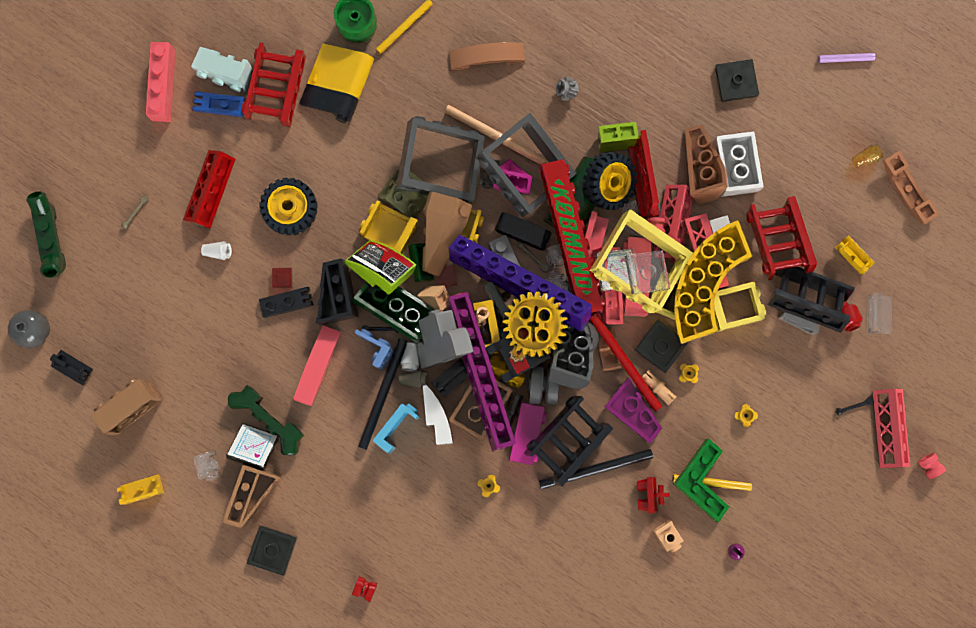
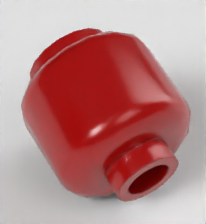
[842,302,863,332]

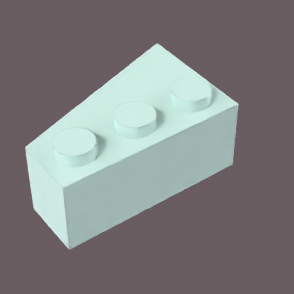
[191,47,253,93]

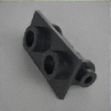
[50,350,93,386]
[431,358,468,397]

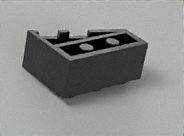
[316,258,359,325]

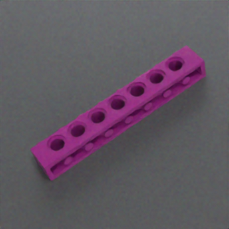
[445,292,516,452]

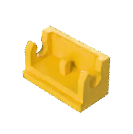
[117,474,164,505]

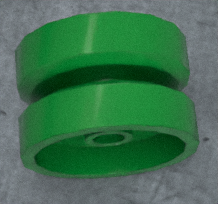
[334,0,377,43]

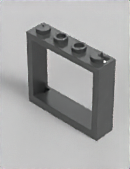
[475,113,577,217]
[396,116,485,204]

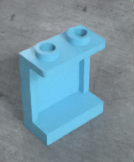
[373,403,419,454]

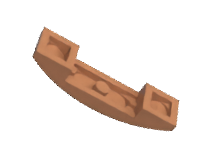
[449,42,525,71]
[883,150,940,225]

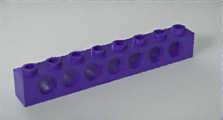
[449,234,592,331]

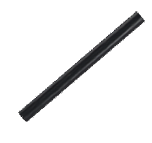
[358,338,408,450]
[539,449,653,490]

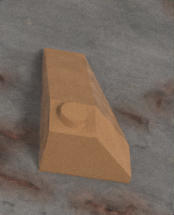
[423,191,472,277]

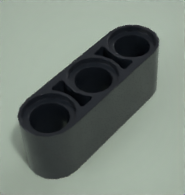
[494,212,552,251]

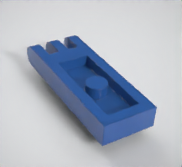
[192,91,245,117]

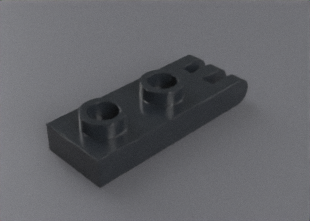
[259,287,314,319]

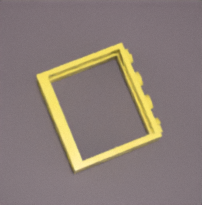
[590,210,693,313]

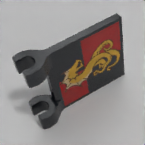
[486,323,551,383]

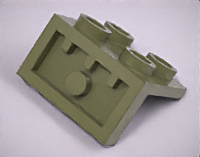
[377,167,428,218]

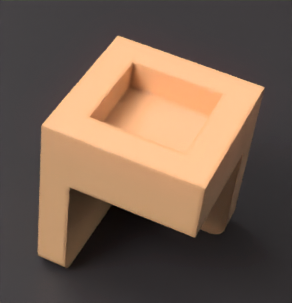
[417,285,449,312]

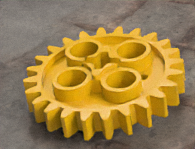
[503,292,568,357]

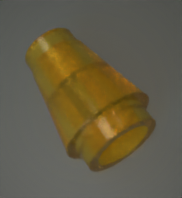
[852,144,883,168]

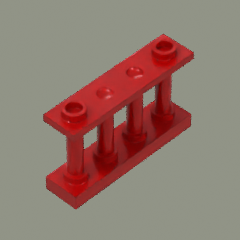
[242,42,306,127]
[746,196,817,281]

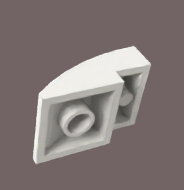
[423,385,453,445]

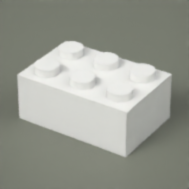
[712,131,764,197]

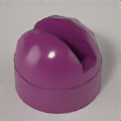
[728,544,745,560]

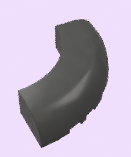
[513,297,594,389]

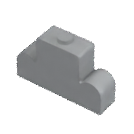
[417,310,473,369]

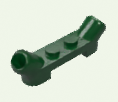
[26,191,66,278]
[228,384,304,455]

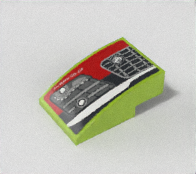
[344,240,416,295]

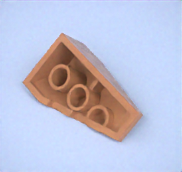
[685,124,728,204]

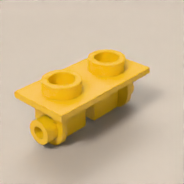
[835,235,875,275]
[489,358,526,388]

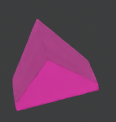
[493,159,532,195]

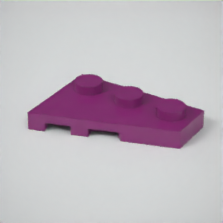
[604,377,662,444]

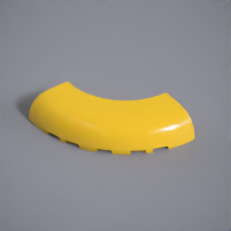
[674,220,752,344]

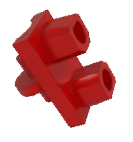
[637,477,670,513]

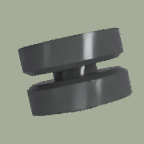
[528,363,559,406]

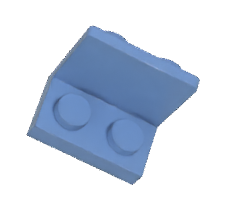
[354,328,394,372]

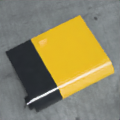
[299,43,374,123]

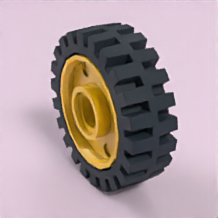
[583,152,637,210]
[259,178,318,235]

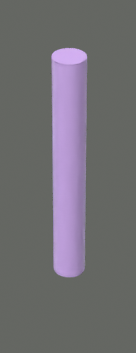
[818,53,876,63]

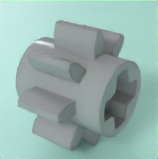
[555,77,579,101]

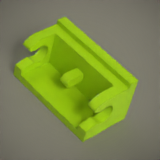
[598,122,639,153]

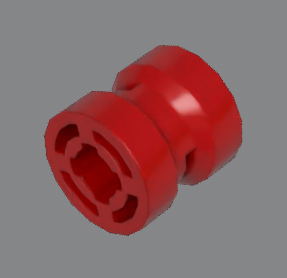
[352,576,378,602]

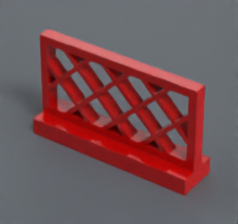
[628,130,660,219]

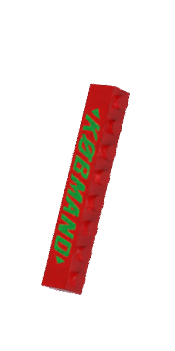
[539,159,605,313]

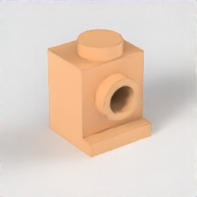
[652,520,684,553]

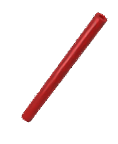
[589,312,662,411]

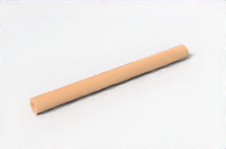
[445,105,546,165]

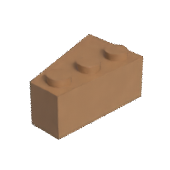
[222,464,281,528]

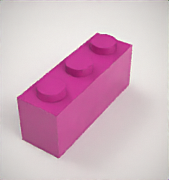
[509,403,547,465]

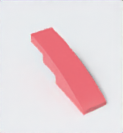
[293,325,341,406]

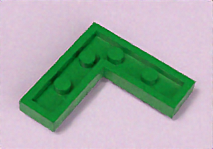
[673,439,730,522]

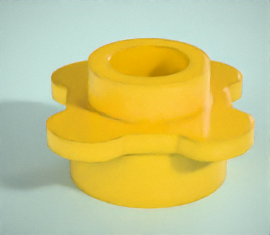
[679,363,699,383]
[734,404,758,427]
[478,474,500,497]

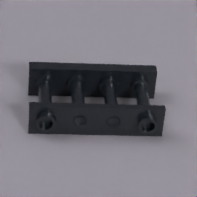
[768,261,855,333]
[524,396,613,487]

